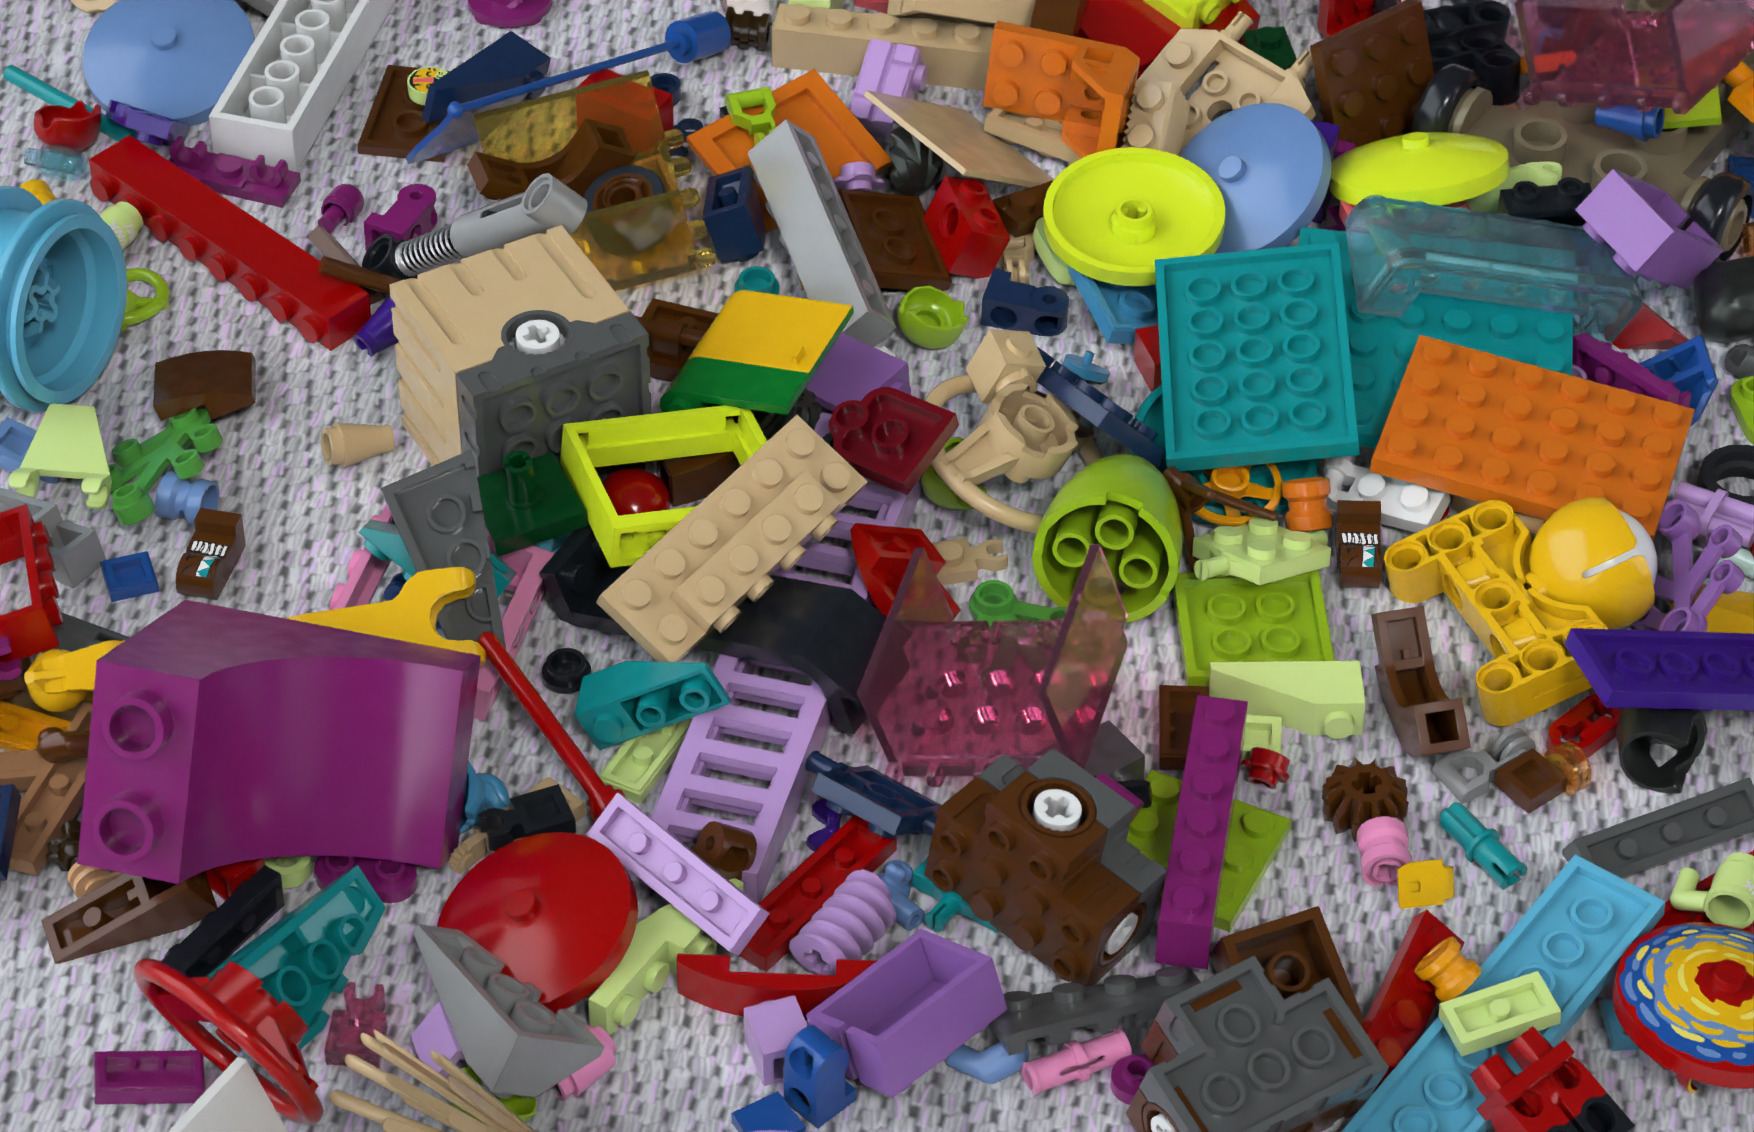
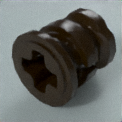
[725,6,771,51]

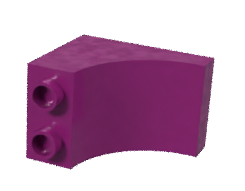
[77,600,481,884]

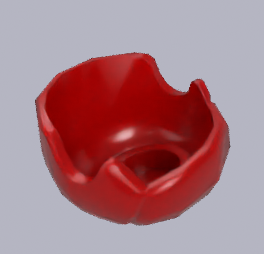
[33,101,102,153]
[602,468,671,535]

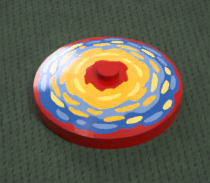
[1612,922,1754,1089]

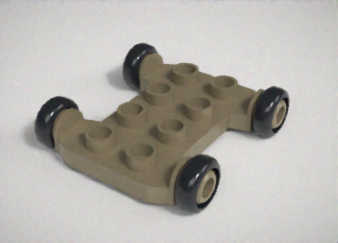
[1412,0,1754,266]

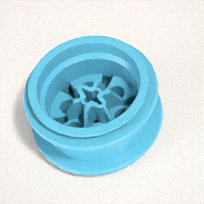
[0,186,127,412]

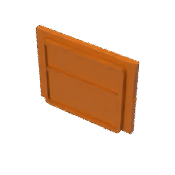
[686,69,892,234]

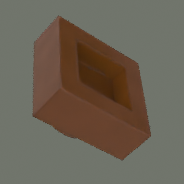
[1494,748,1568,813]

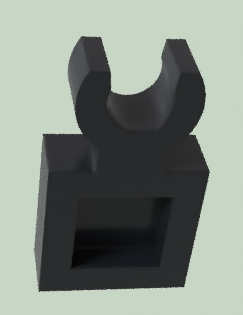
[478,784,576,851]

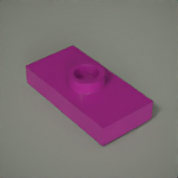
[93,1050,205,1104]

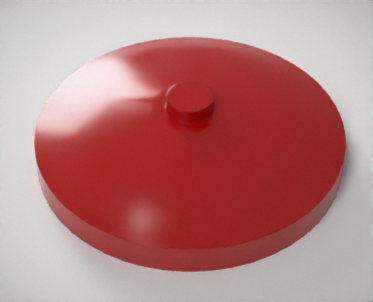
[437,832,638,1013]

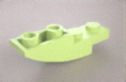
[588,878,743,1036]

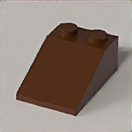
[1210,906,1364,1026]

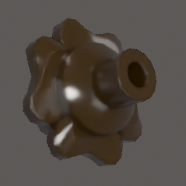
[46,820,81,871]

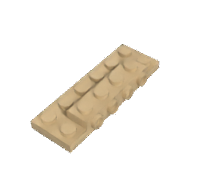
[596,415,868,662]

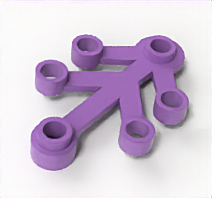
[1631,500,1745,632]

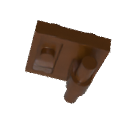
[634,298,719,381]

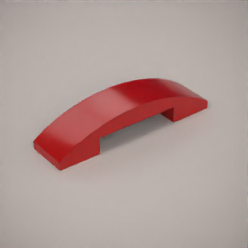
[676,954,877,1020]

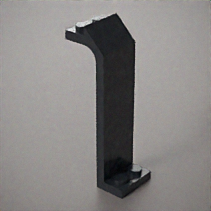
[539,522,907,734]

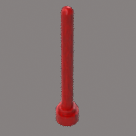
[478,631,627,822]

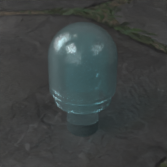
[24,144,87,182]

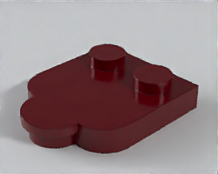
[829,387,959,495]

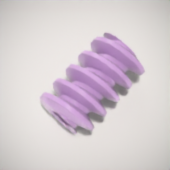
[789,870,897,975]

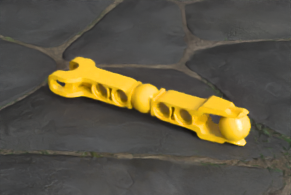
[24,567,487,712]

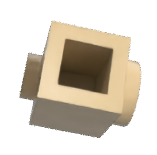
[966,329,1046,403]

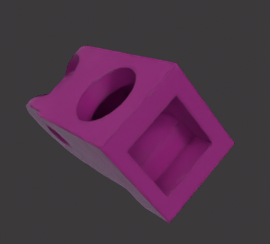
[364,184,438,251]

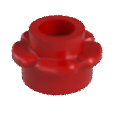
[1241,747,1290,789]

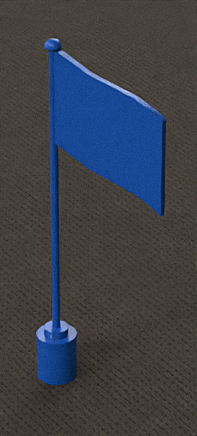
[406,11,731,164]

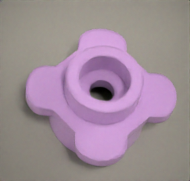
[833,162,885,192]

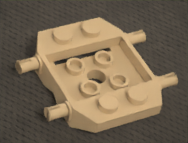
[1132,11,1316,151]

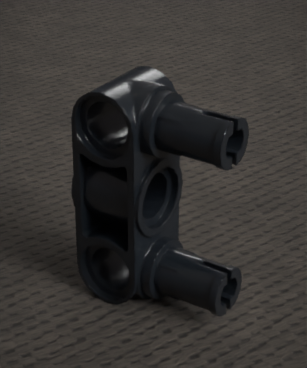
[1373,0,1511,42]

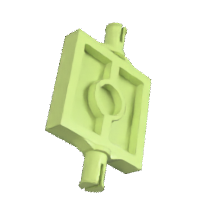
[1192,517,1331,585]

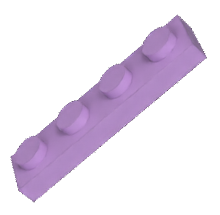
[586,793,770,956]

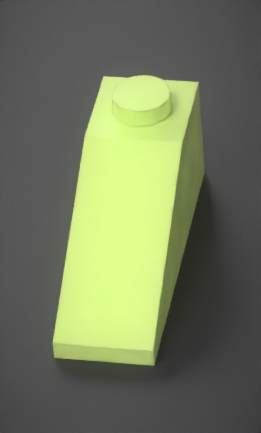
[1208,661,1366,739]

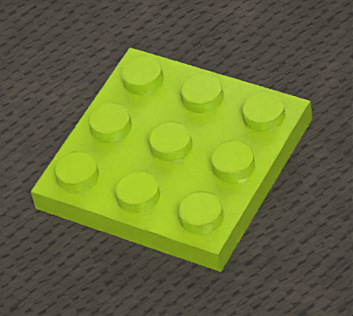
[1172,569,1335,686]
[1126,769,1292,932]

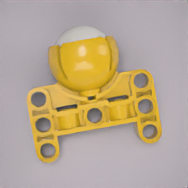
[1384,497,1658,726]

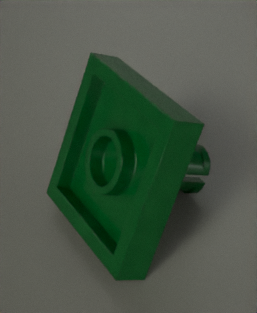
[477,451,589,557]

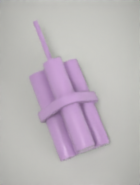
[1665,481,1754,550]

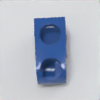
[783,1025,857,1129]

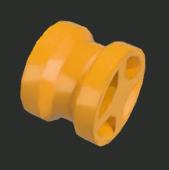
[1414,936,1482,1002]

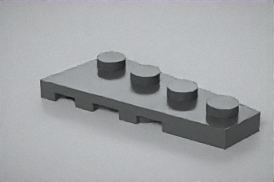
[381,450,506,660]
[989,966,1201,1056]

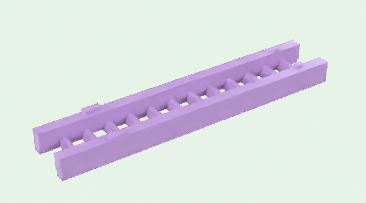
[638,412,923,903]

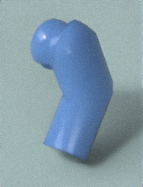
[879,860,925,931]
[947,1041,1029,1084]

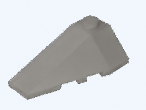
[413,924,604,1098]

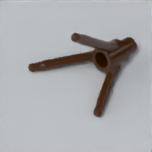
[1162,466,1278,573]

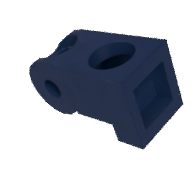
[981,269,1069,337]

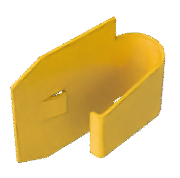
[1397,859,1455,909]

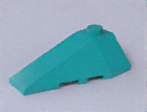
[206,865,386,1050]

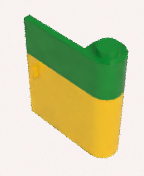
[660,290,854,415]

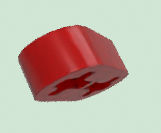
[1546,694,1622,764]

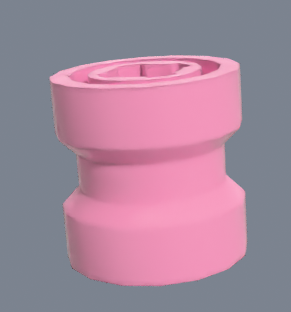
[1356,816,1412,886]

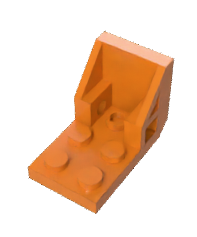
[983,20,1140,158]

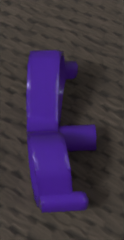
[806,799,842,851]

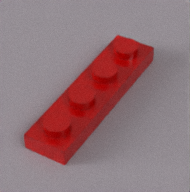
[739,815,897,972]
[1362,909,1465,1092]

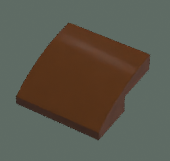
[153,350,256,421]

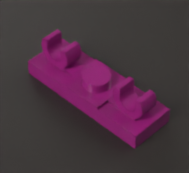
[168,136,301,208]
[1572,332,1692,408]

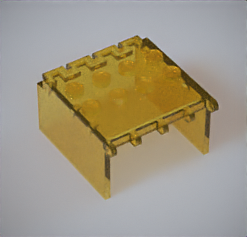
[473,70,716,291]

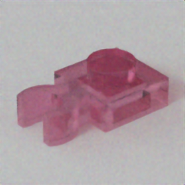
[324,982,388,1068]

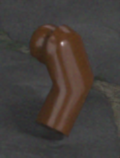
[37,727,90,763]

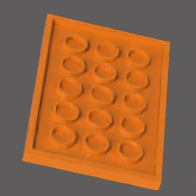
[1370,335,1695,541]

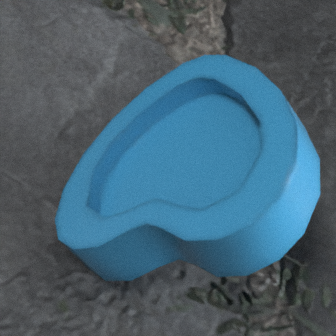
[1062,350,1110,383]

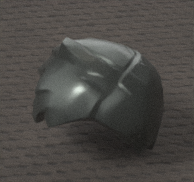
[885,122,944,197]

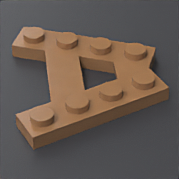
[0,702,93,876]

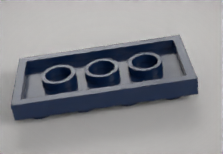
[1036,347,1166,469]

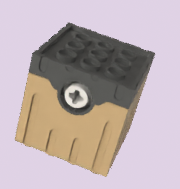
[389,225,654,483]

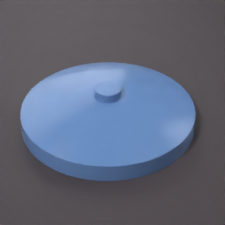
[82,0,255,126]
[1179,103,1332,254]

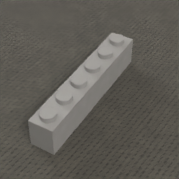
[747,119,897,347]

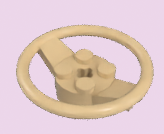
[924,374,1104,534]

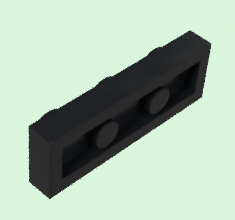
[161,865,285,978]

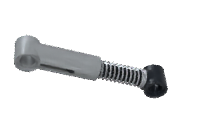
[362,173,588,280]

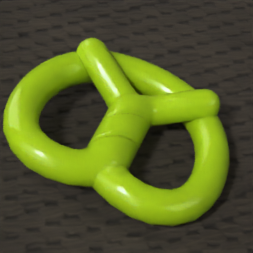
[120,268,170,331]

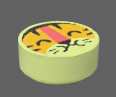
[407,67,448,106]

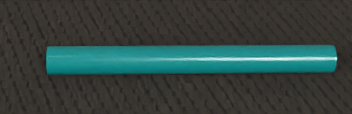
[3,65,138,142]

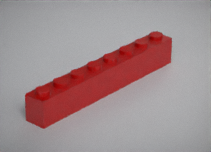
[89,135,371,351]

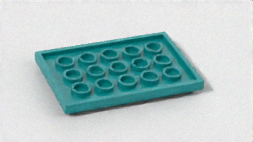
[1155,242,1360,472]

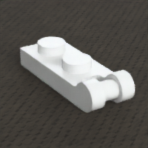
[1323,457,1451,533]

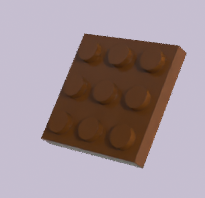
[1310,0,1434,147]

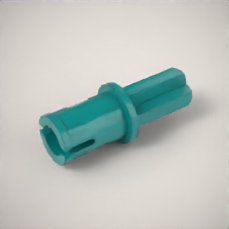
[1440,802,1527,890]

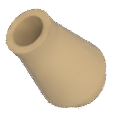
[321,422,394,469]

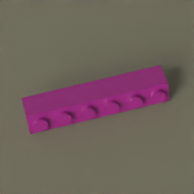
[1155,695,1248,970]

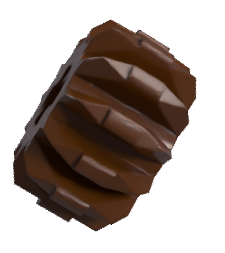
[1322,758,1409,843]

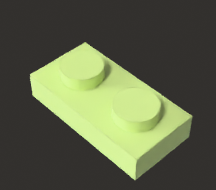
[1439,971,1561,1057]

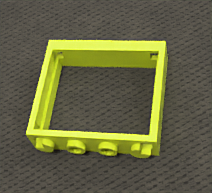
[560,405,767,568]

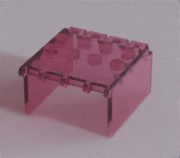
[1514,0,1754,114]
[857,544,1129,787]

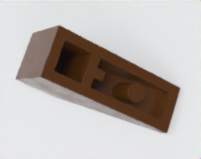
[41,871,218,964]

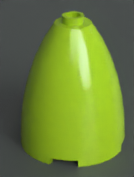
[1032,454,1182,623]

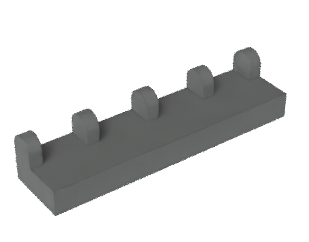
[1562,777,1754,879]

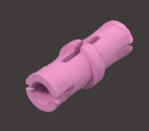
[1021,1028,1132,1096]

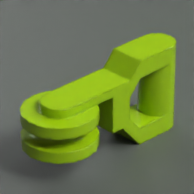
[725,87,776,146]

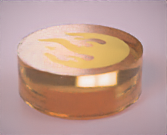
[1543,742,1592,796]

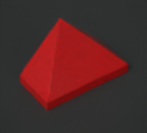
[1608,283,1690,350]

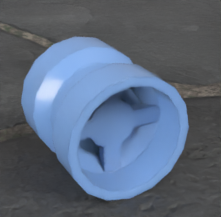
[155,471,219,526]

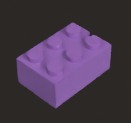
[1576,169,1724,290]
[806,929,1008,1098]

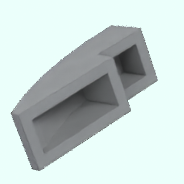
[0,488,106,588]

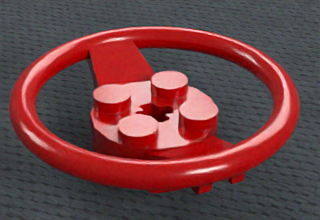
[133,958,323,1126]

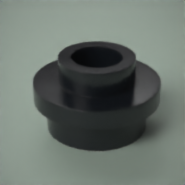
[542,648,591,693]

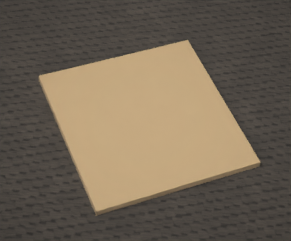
[864,90,1054,187]

